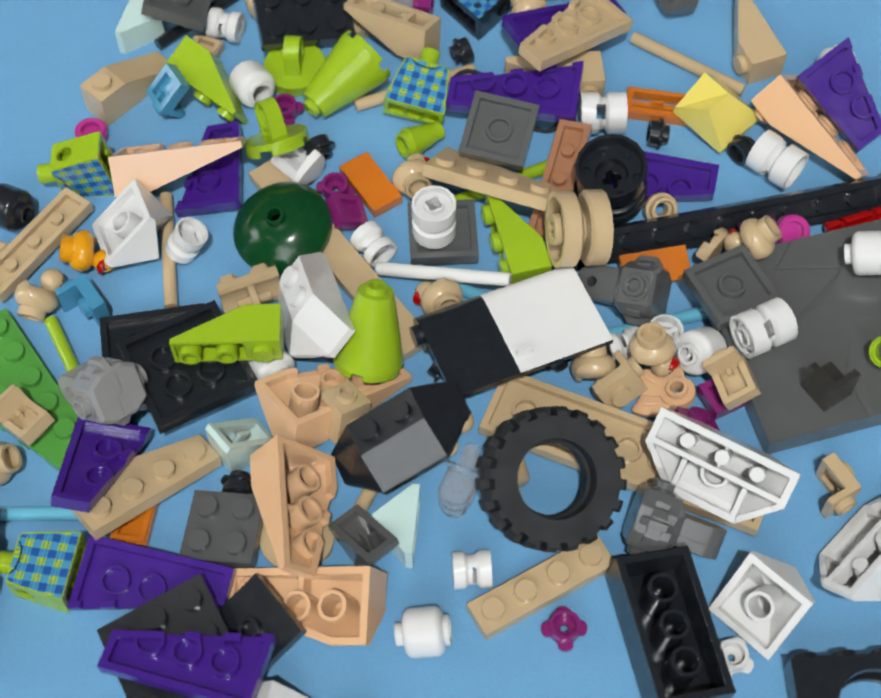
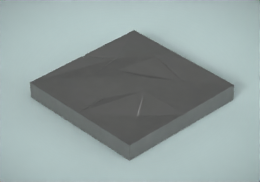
[693,219,881,454]

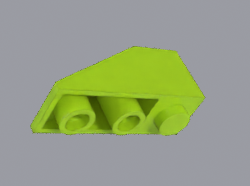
[166,35,248,125]
[481,195,552,284]
[169,303,285,365]

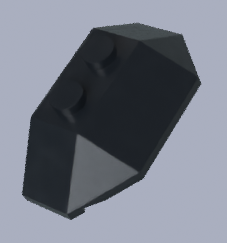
[331,380,471,495]

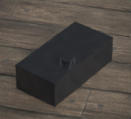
[606,546,736,698]

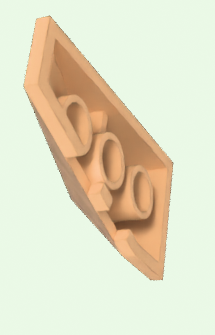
[750,74,870,180]
[108,136,246,197]
[254,364,413,448]
[250,435,337,580]
[229,566,387,646]

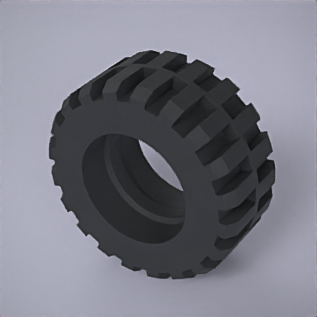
[475,406,627,553]

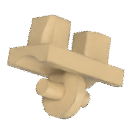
[216,263,280,314]

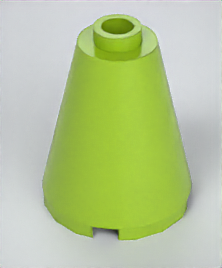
[302,30,391,118]
[333,279,404,383]

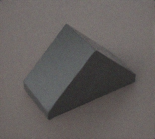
[328,504,400,566]

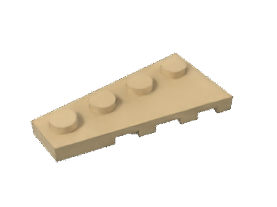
[518,0,633,72]
[422,147,560,211]
[54,434,222,540]

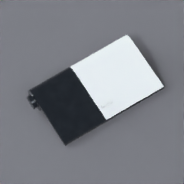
[409,267,613,397]

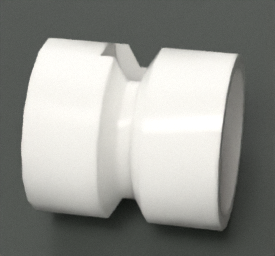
[578,92,628,134]
[745,130,809,190]
[411,185,456,249]
[729,297,798,359]

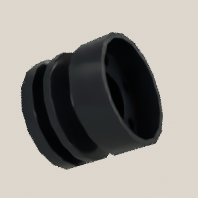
[575,134,648,224]

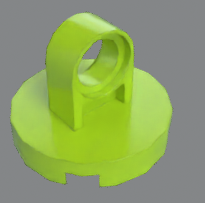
[264,35,325,97]
[244,96,310,159]

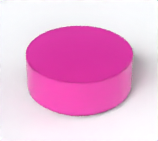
[74,118,109,142]
[776,214,810,244]

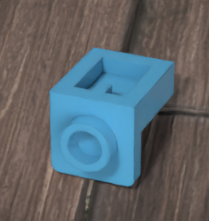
[145,63,191,118]
[55,273,110,327]

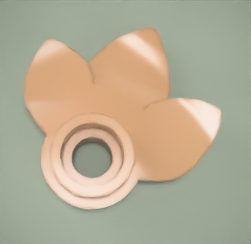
[632,366,696,417]

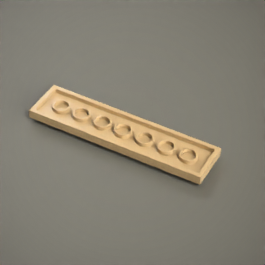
[479,375,763,536]

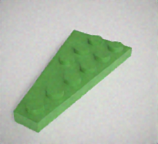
[0,308,78,472]

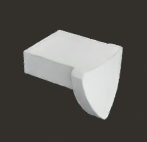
[271,147,325,185]

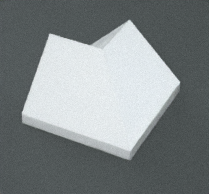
[92,178,172,268]
[709,551,815,660]

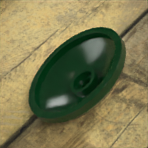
[233,182,332,275]

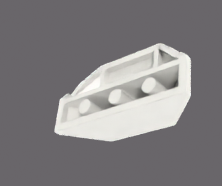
[278,252,355,358]
[645,407,801,524]
[819,497,881,601]

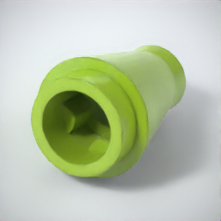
[395,121,445,158]

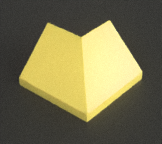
[673,72,760,153]

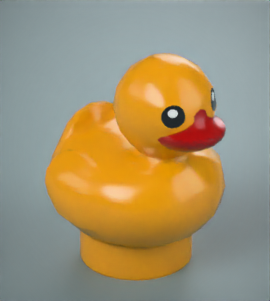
[59,230,115,275]

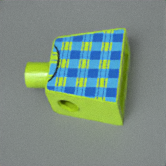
[383,47,449,125]
[37,131,115,197]
[0,531,87,613]

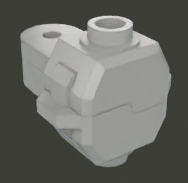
[58,356,148,426]

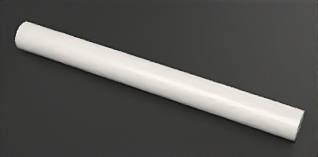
[375,262,512,286]

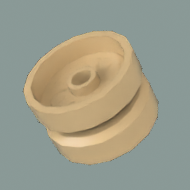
[545,189,614,268]

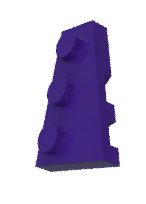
[796,37,881,153]
[174,121,242,218]
[51,417,151,513]

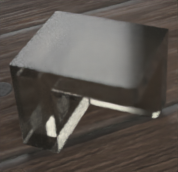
[800,361,861,412]

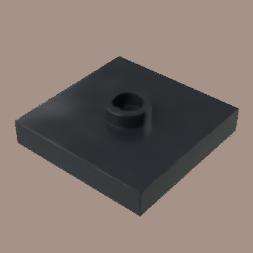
[220,573,307,671]

